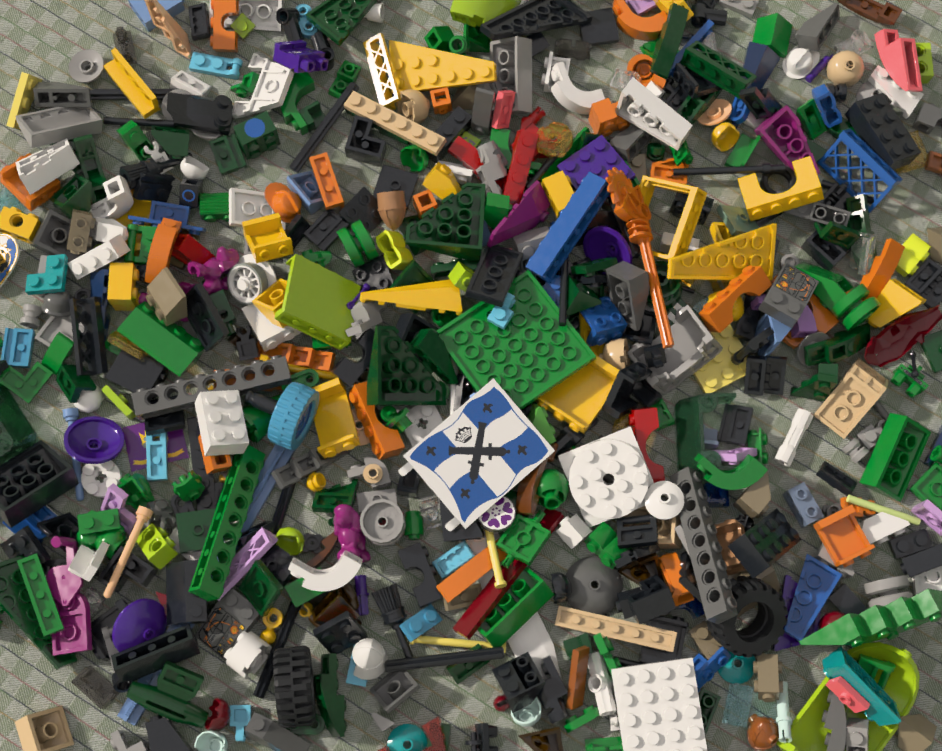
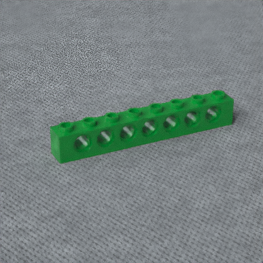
[188,445,266,601]

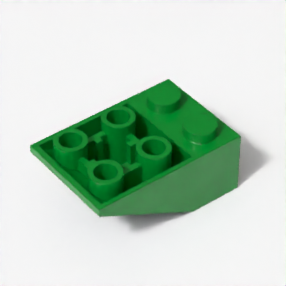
[794,262,854,310]

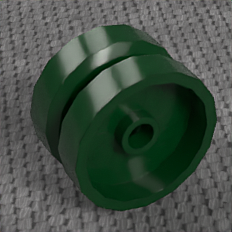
[643,261,682,310]

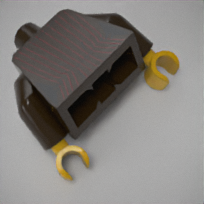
[299,582,362,628]

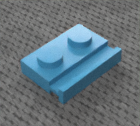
[1,327,35,368]

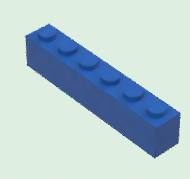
[525,172,610,283]

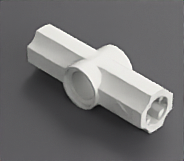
[588,652,617,716]

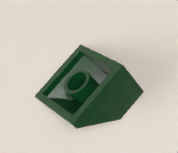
[151,125,190,159]
[49,173,92,219]

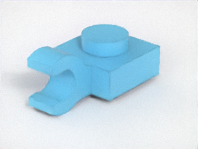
[487,293,516,330]
[230,705,252,742]

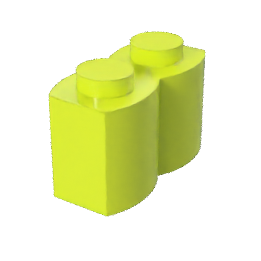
[376,230,413,270]
[895,233,931,277]

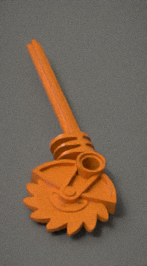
[605,167,674,349]

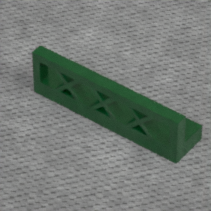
[681,41,757,99]

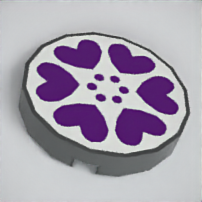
[477,496,516,533]

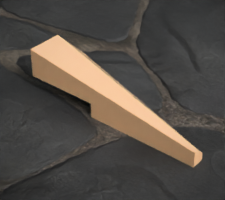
[144,0,192,59]

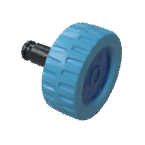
[244,382,320,450]

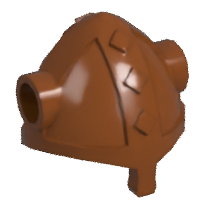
[747,714,779,751]

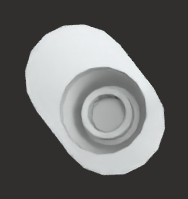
[782,45,820,79]

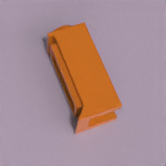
[658,552,694,606]

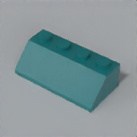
[822,646,901,726]

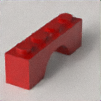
[501,129,539,207]
[628,407,665,483]

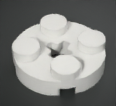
[81,460,122,498]

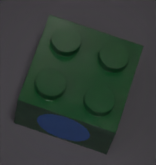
[233,111,280,160]

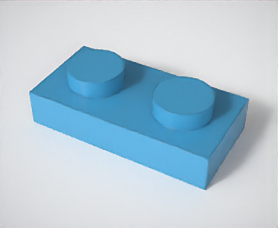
[399,604,443,642]

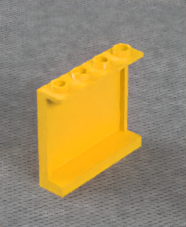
[535,355,619,434]

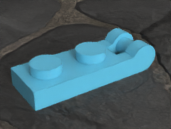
[189,52,243,79]
[146,432,168,482]

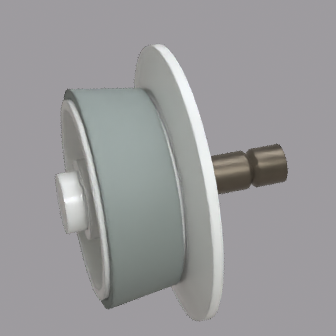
[227,254,277,305]

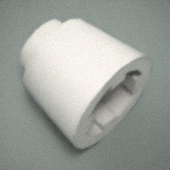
[364,3,385,23]

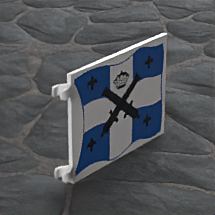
[398,378,555,531]

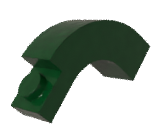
[73,134,107,204]

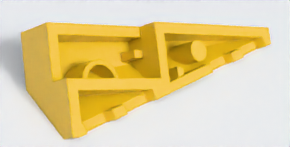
[360,279,462,315]

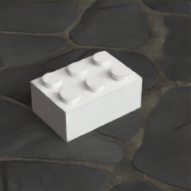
[195,390,249,456]

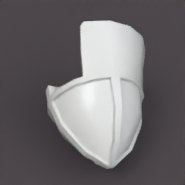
[352,638,388,680]

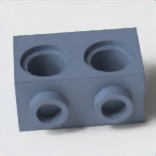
[782,482,824,528]

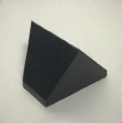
[622,310,657,345]
[36,512,79,553]

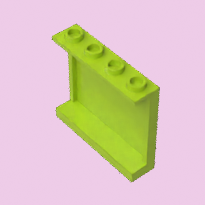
[274,254,361,350]

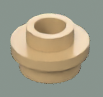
[363,464,383,484]

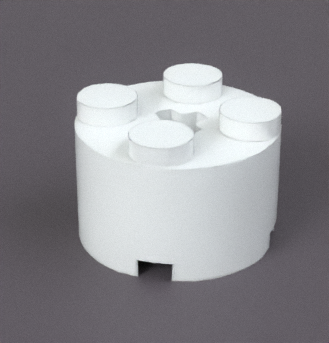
[224,631,272,679]

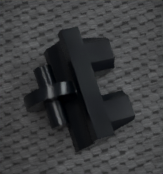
[465,723,499,751]

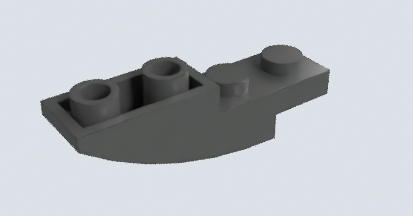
[777,191,851,226]
[822,690,848,751]

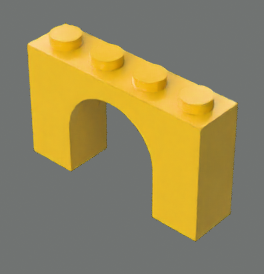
[737,156,824,222]

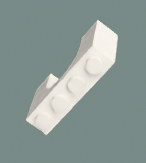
[241,304,302,352]

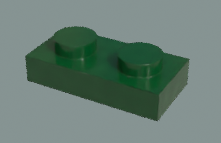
[446,643,490,685]

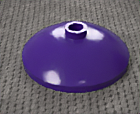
[583,226,632,275]
[64,416,124,464]
[112,598,167,652]

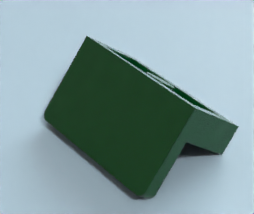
[814,221,860,249]
[56,364,96,403]

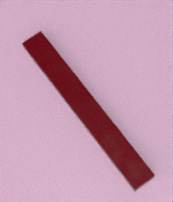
[453,508,564,640]

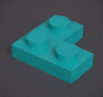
[25,254,68,295]

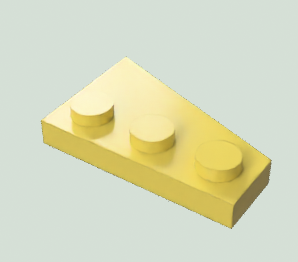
[6,72,42,130]

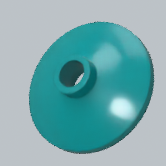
[718,648,756,684]
[387,724,428,751]

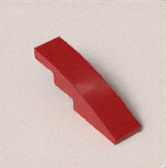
[448,136,507,188]

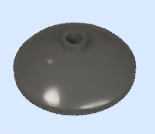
[566,557,623,615]

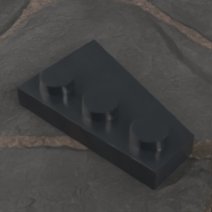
[679,551,702,603]

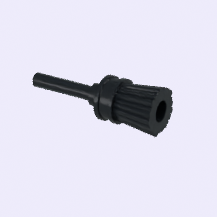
[119,153,193,190]
[371,583,414,658]

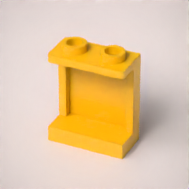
[242,213,294,263]

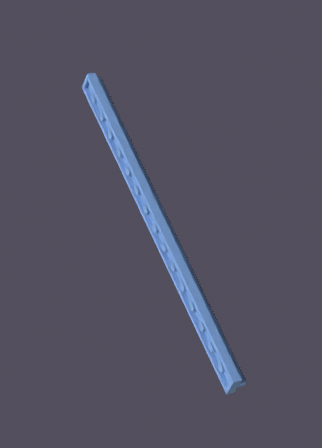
[117,444,296,726]

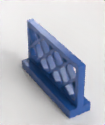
[817,129,903,213]

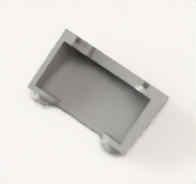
[627,305,722,395]

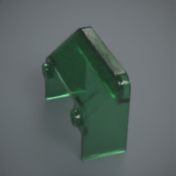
[0,383,38,465]
[674,393,738,475]

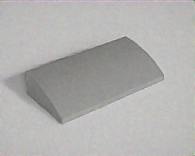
[16,107,102,148]

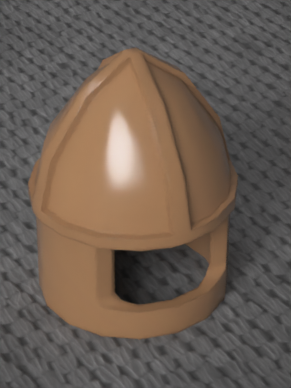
[377,191,407,231]

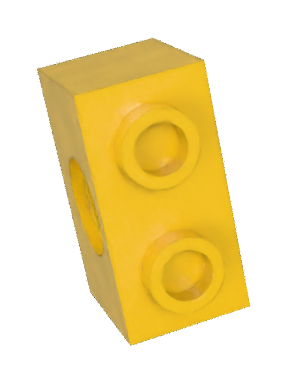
[0,206,41,244]

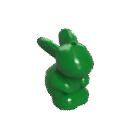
[76,510,127,560]

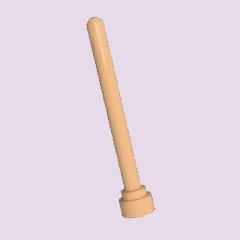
[104,506,154,599]

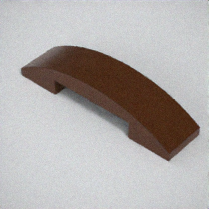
[837,0,903,25]
[516,443,558,515]
[288,532,338,582]

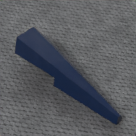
[730,42,780,129]
[90,269,111,342]

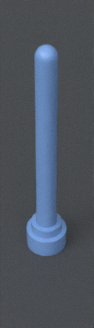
[62,408,84,501]

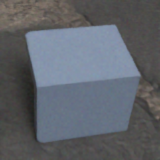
[696,424,719,450]

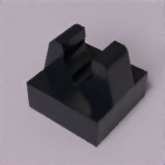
[643,343,667,368]

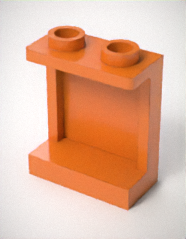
[0,153,60,211]
[813,505,875,568]

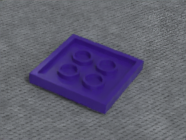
[557,135,636,197]

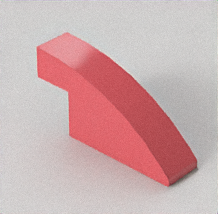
[874,29,923,92]

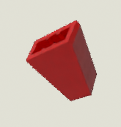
[171,234,216,266]

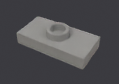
[357,488,397,513]

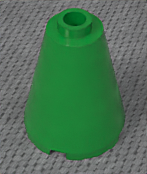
[242,394,281,443]

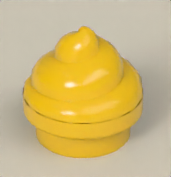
[306,472,326,492]

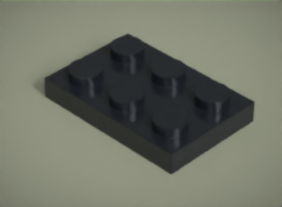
[186,283,230,352]

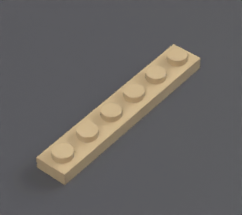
[344,91,447,156]
[555,606,677,653]

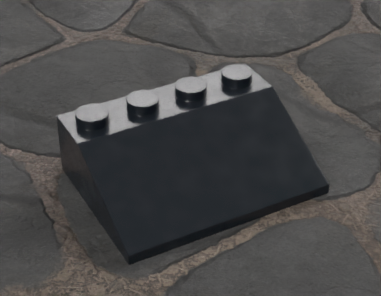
[0,440,79,528]

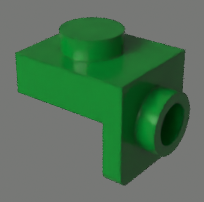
[230,72,259,98]

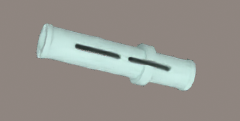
[776,681,792,743]

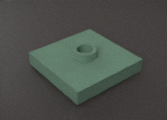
[717,204,759,236]

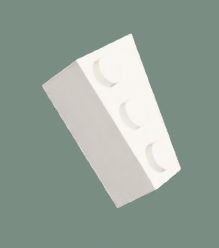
[15,138,80,195]

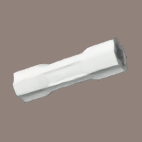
[774,408,813,467]

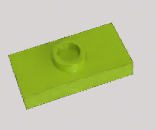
[102,385,136,420]

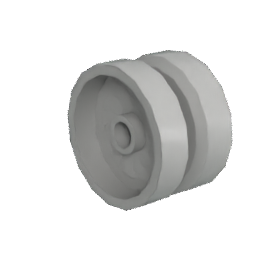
[360,499,406,547]
[863,575,913,608]

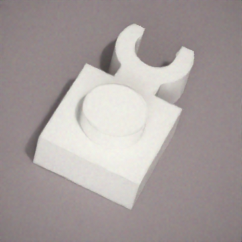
[144,141,174,174]

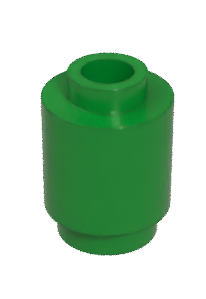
[449,35,470,55]
[404,511,424,540]

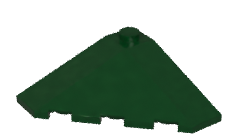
[405,182,486,261]
[367,325,446,406]

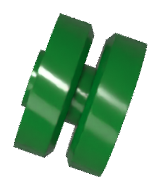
[336,219,379,268]
[831,284,881,331]

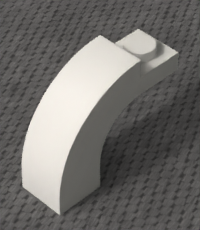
[550,61,605,115]
[89,175,134,220]
[288,550,363,592]

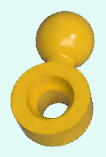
[260,608,284,645]

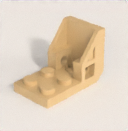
[813,357,889,439]

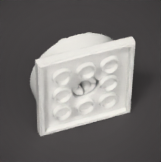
[558,426,654,528]

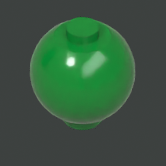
[536,469,570,510]

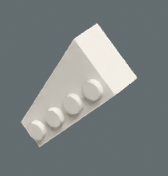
[615,77,693,151]

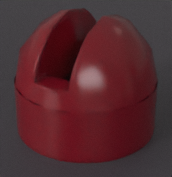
[493,695,509,712]

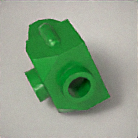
[301,249,332,268]
[172,470,205,502]
[118,473,155,510]

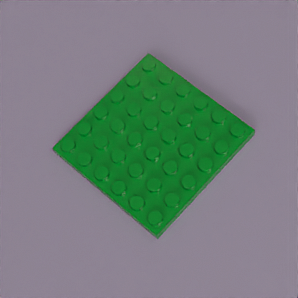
[437,270,596,410]

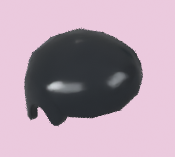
[551,572,572,604]

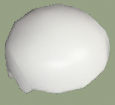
[180,156,209,180]
[74,384,104,413]

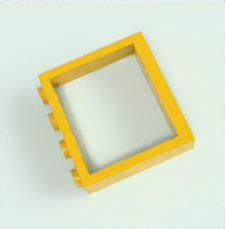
[639,176,707,262]

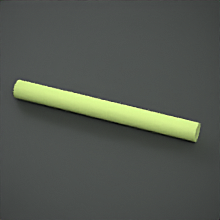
[846,495,921,526]

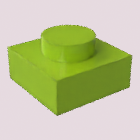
[230,13,256,39]

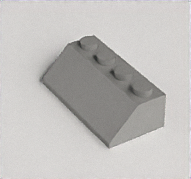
[490,36,532,115]

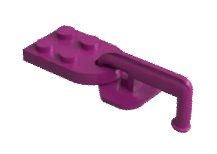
[46,536,92,656]

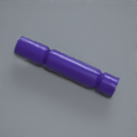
[805,54,834,83]

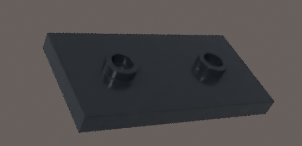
[465,243,524,307]

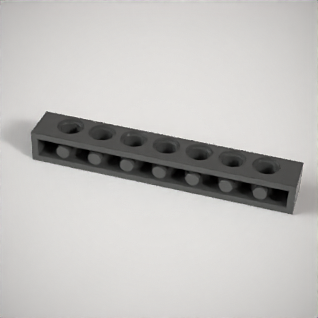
[131,355,292,420]
[669,466,738,624]

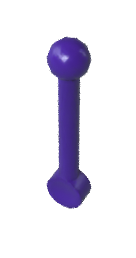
[347,283,370,310]

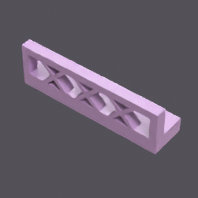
[212,527,278,601]

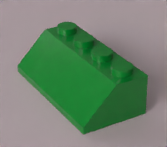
[117,301,205,377]
[859,413,931,502]
[477,566,554,647]

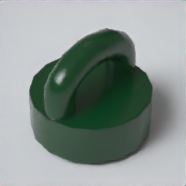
[647,143,666,161]

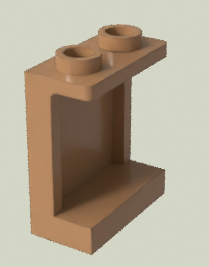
[709,519,746,579]

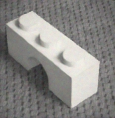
[67,234,131,280]

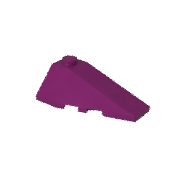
[754,105,820,176]
[487,180,550,247]

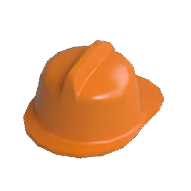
[627,54,666,89]
[264,182,301,223]

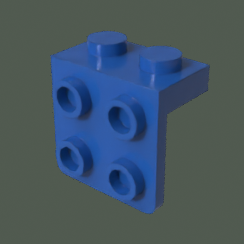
[580,296,627,347]

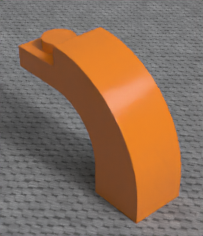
[612,0,668,41]
[145,217,182,283]

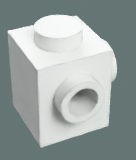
[556,514,592,549]

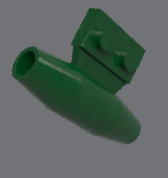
[126,661,209,728]

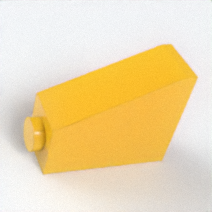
[868,279,926,328]

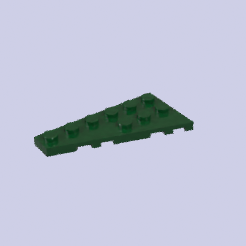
[306,0,377,46]
[0,554,78,670]

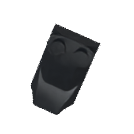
[167,92,232,136]

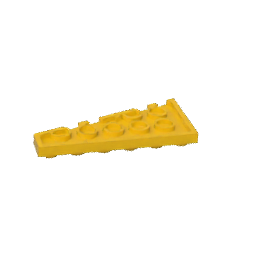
[389,40,497,95]
[667,223,777,281]

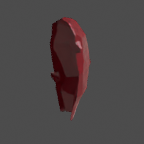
[864,305,942,367]

